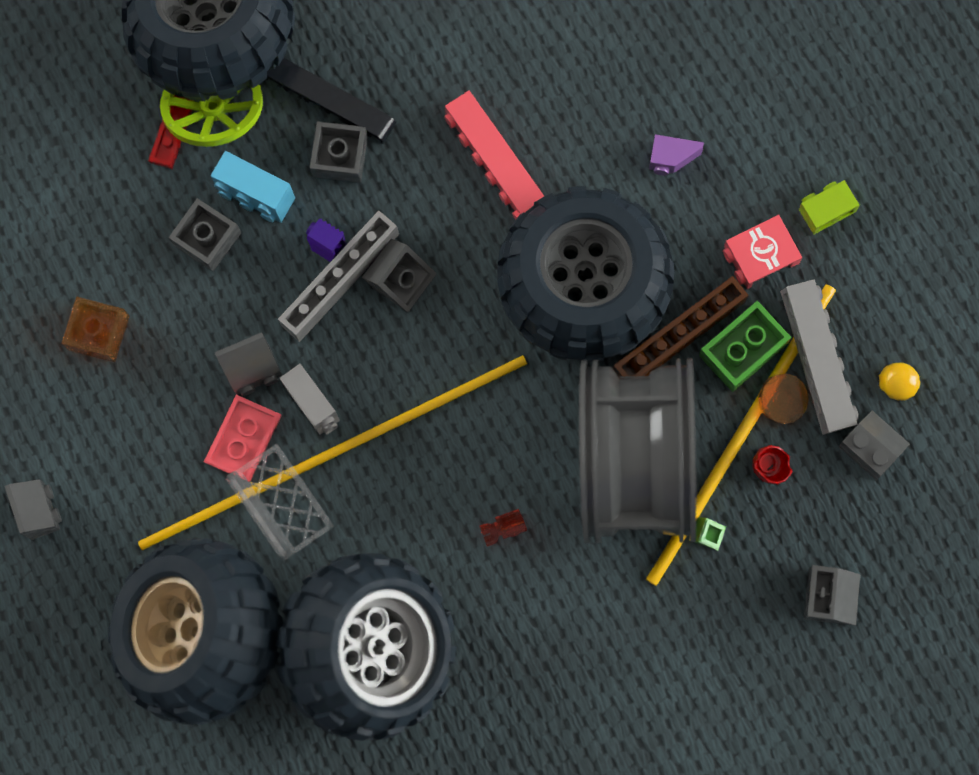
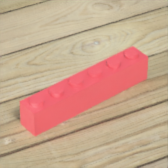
[444,90,544,220]

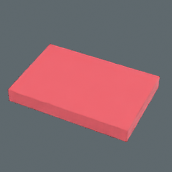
[204,395,282,483]

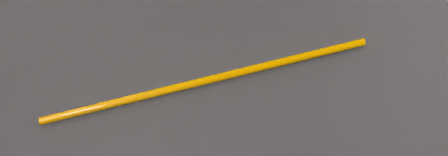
[138,355,527,550]

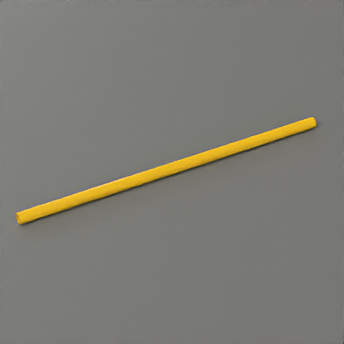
[646,284,836,586]

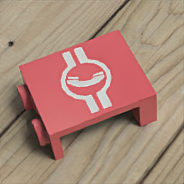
[723,215,802,289]

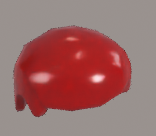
[752,445,793,484]

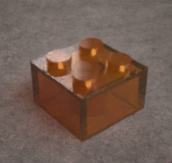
[61,296,130,362]

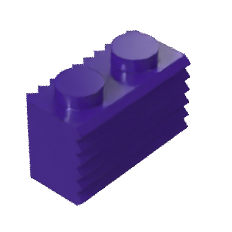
[306,218,347,262]

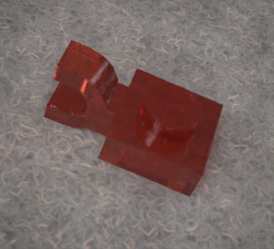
[480,509,527,547]

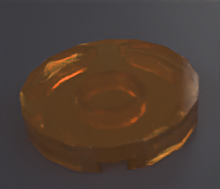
[758,374,809,424]

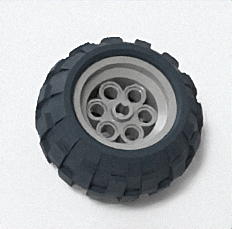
[275,553,456,741]

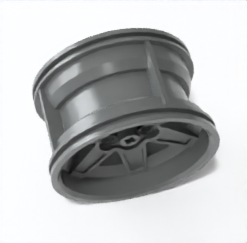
[579,358,696,543]

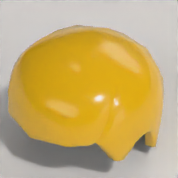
[879,363,920,401]

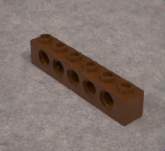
[613,276,748,377]

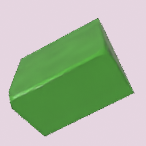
[689,517,726,551]

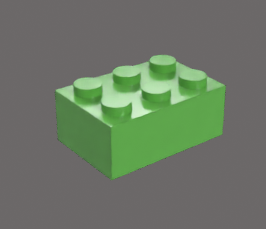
[699,301,792,392]

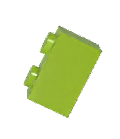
[799,180,859,234]

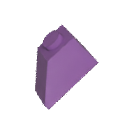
[649,135,704,175]

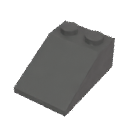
[214,332,283,396]

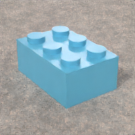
[211,151,295,223]

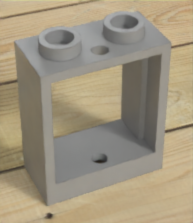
[280,364,340,435]

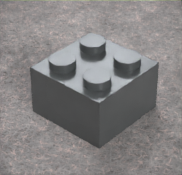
[310,122,368,183]
[168,198,241,272]

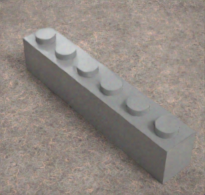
[278,211,399,342]
[780,279,859,435]

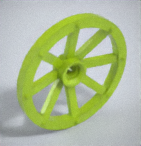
[160,85,263,147]

